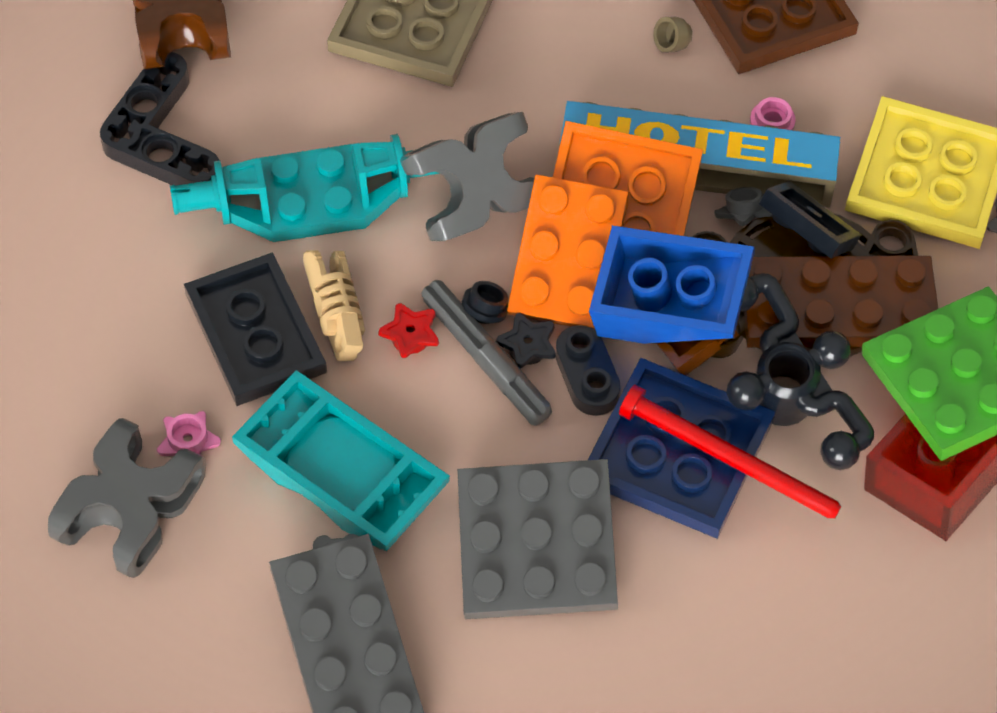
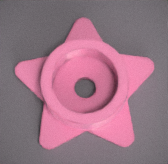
[157,411,221,456]

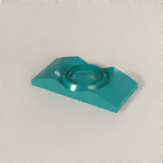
[232,370,450,552]

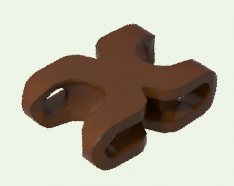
[132,0,231,69]

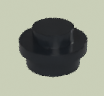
[462,281,508,324]

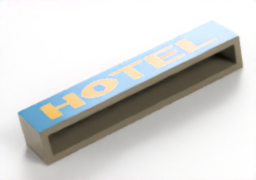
[559,101,841,208]

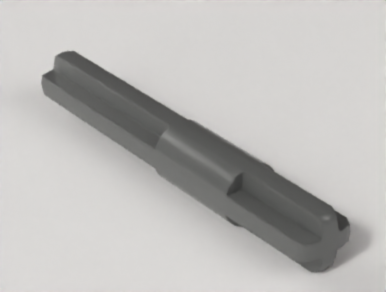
[421,280,552,426]

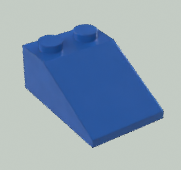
[589,225,755,344]

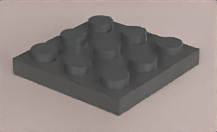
[457,459,618,619]

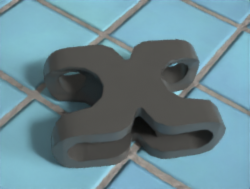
[400,112,535,241]
[48,418,206,578]

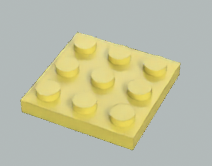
[845,96,997,249]

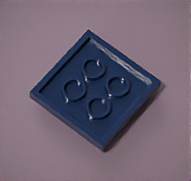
[588,357,775,539]

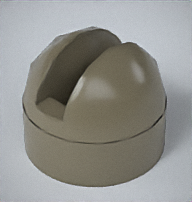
[653,16,693,52]

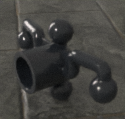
[726,273,874,471]

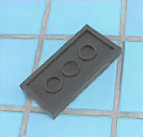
[269,534,424,713]

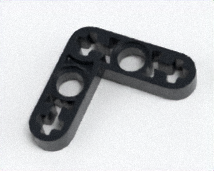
[100,52,219,186]

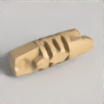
[303,250,365,361]

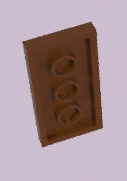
[744,256,938,348]

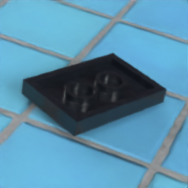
[184,252,327,406]

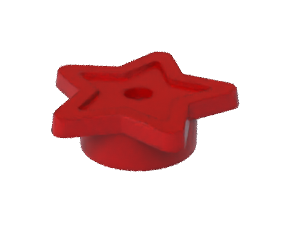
[378,303,439,358]

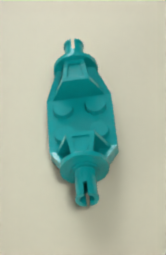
[170,134,439,242]

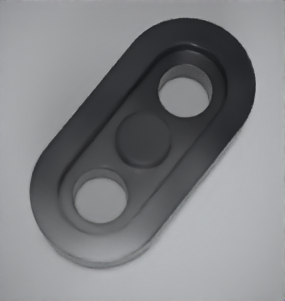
[556,325,620,416]

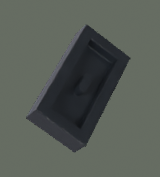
[759,181,862,259]

